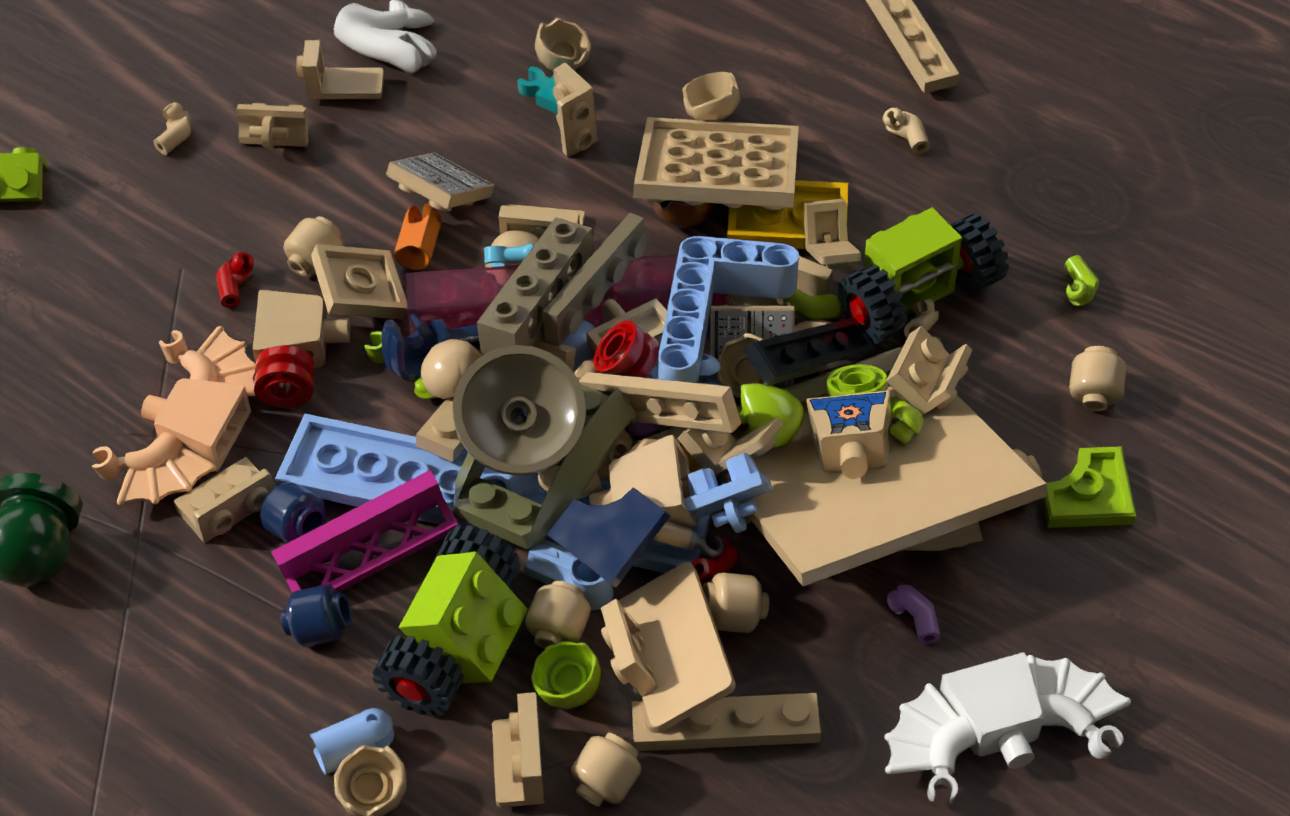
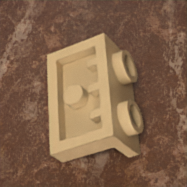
[553,62,598,158]
[886,326,972,415]
[174,457,274,543]
[492,692,544,807]

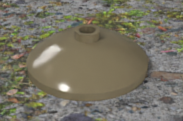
[453,345,586,476]

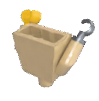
[589,434,724,557]

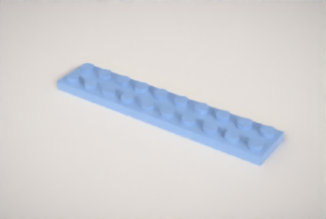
[275,414,713,573]

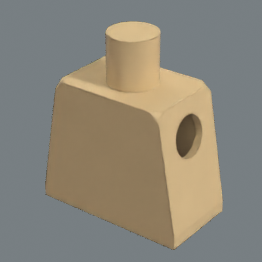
[253,290,350,368]

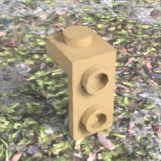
[296,40,384,99]
[803,199,861,270]

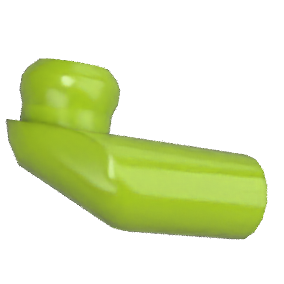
[1064,255,1099,306]
[783,288,845,321]

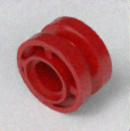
[594,320,660,378]
[254,345,315,408]

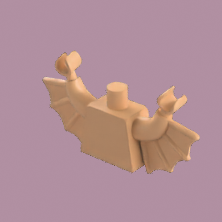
[92,326,256,506]

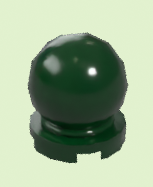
[0,473,83,587]

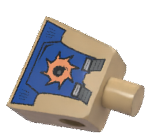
[807,390,892,479]

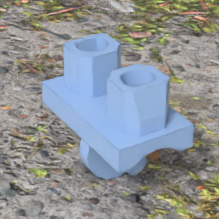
[684,453,773,533]

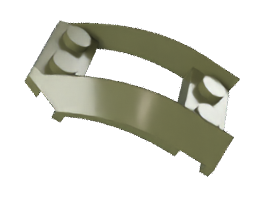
[453,385,637,549]

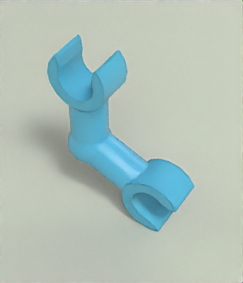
[484,244,535,268]

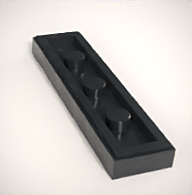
[744,318,876,386]

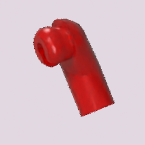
[216,252,254,308]
[691,539,738,582]

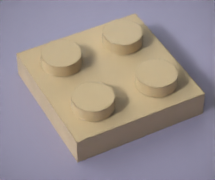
[311,244,409,319]

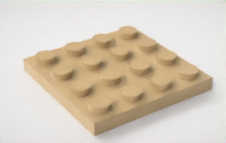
[634,117,799,210]

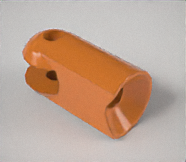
[394,203,442,270]

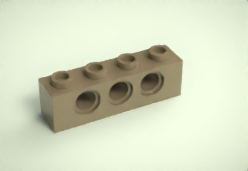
[477,217,594,356]

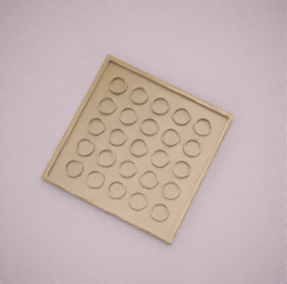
[716,370,1047,586]

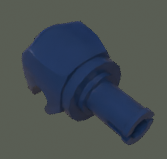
[381,314,480,382]

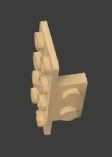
[601,562,736,732]

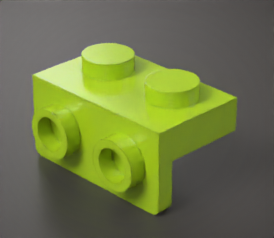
[0,147,48,202]

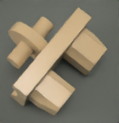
[236,103,309,149]

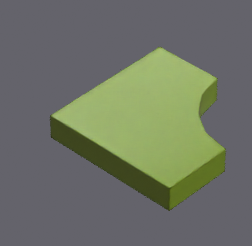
[1042,446,1136,528]

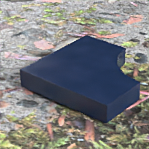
[547,487,671,588]

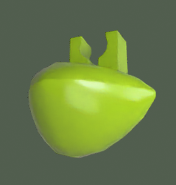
[737,383,804,448]

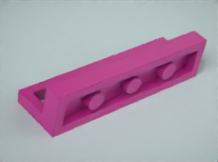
[271,470,459,593]

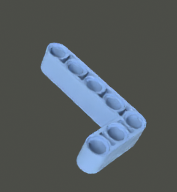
[658,236,799,383]

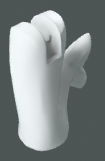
[334,0,437,74]

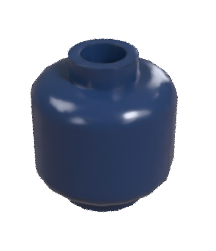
[260,482,326,543]
[281,585,352,648]

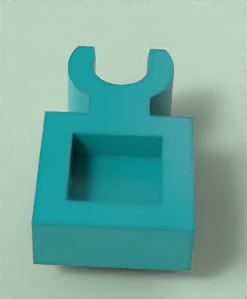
[517,66,558,114]

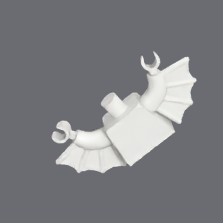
[885,652,1131,803]

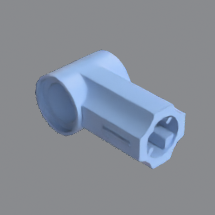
[524,539,614,610]

